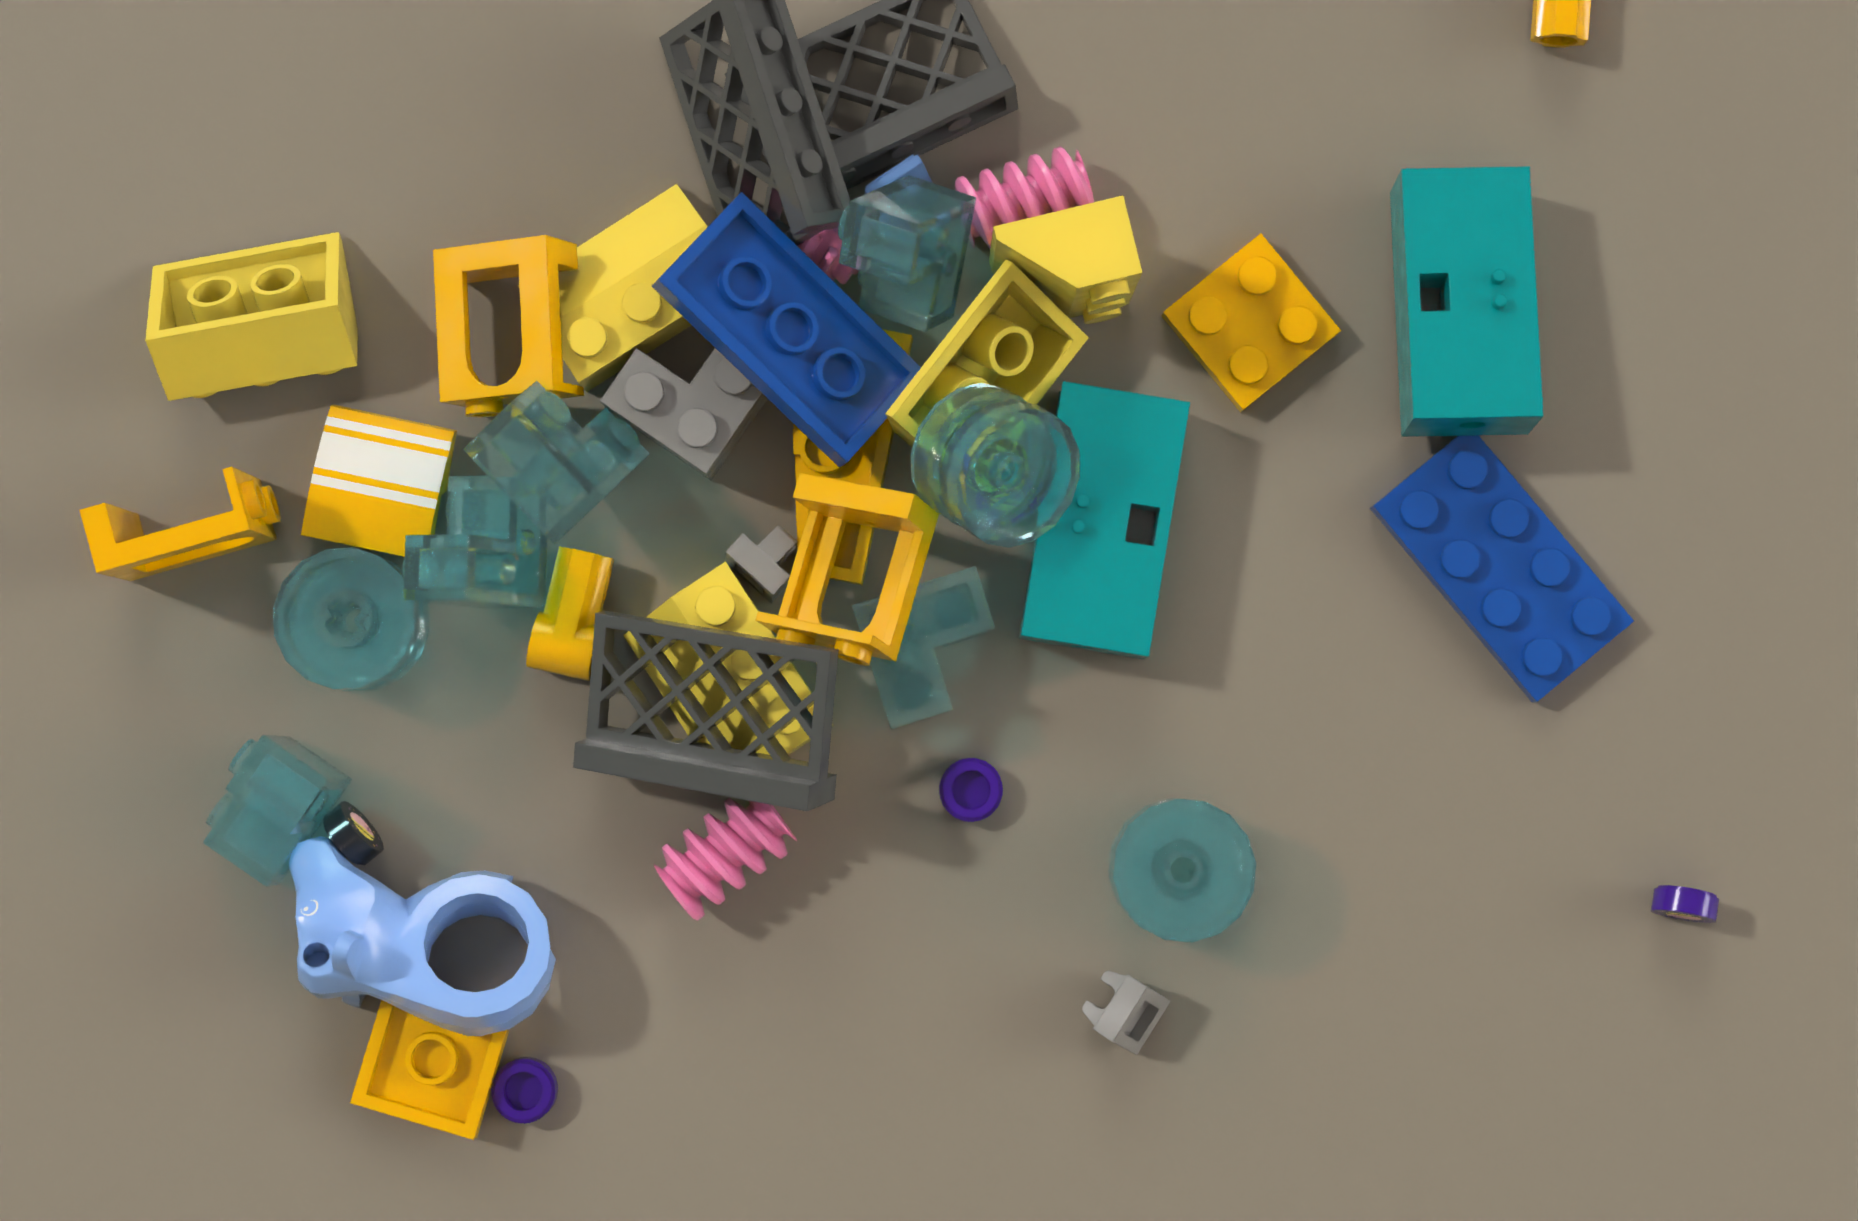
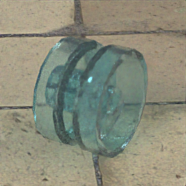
[910,383,1080,548]
[273,547,429,692]
[1107,798,1256,942]

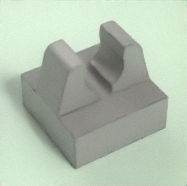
[725,525,797,604]
[1082,971,1171,1055]

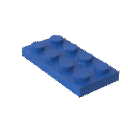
[652,192,921,467]
[1370,435,1634,703]

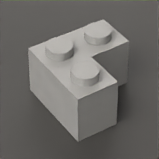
[600,348,768,481]

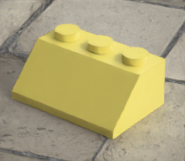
[517,184,708,392]
[989,195,1142,324]
[145,232,358,401]
[885,260,1089,489]
[623,561,834,755]

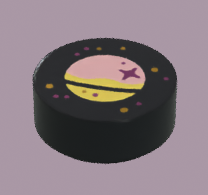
[323,801,384,865]

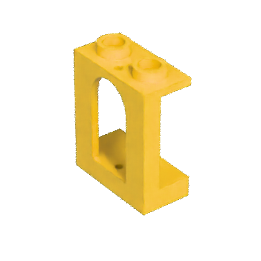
[433,235,584,417]
[79,466,281,581]
[755,473,939,666]

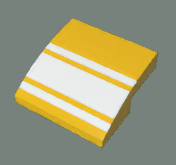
[301,405,457,561]

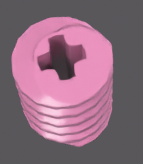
[955,146,1094,249]
[654,798,797,921]

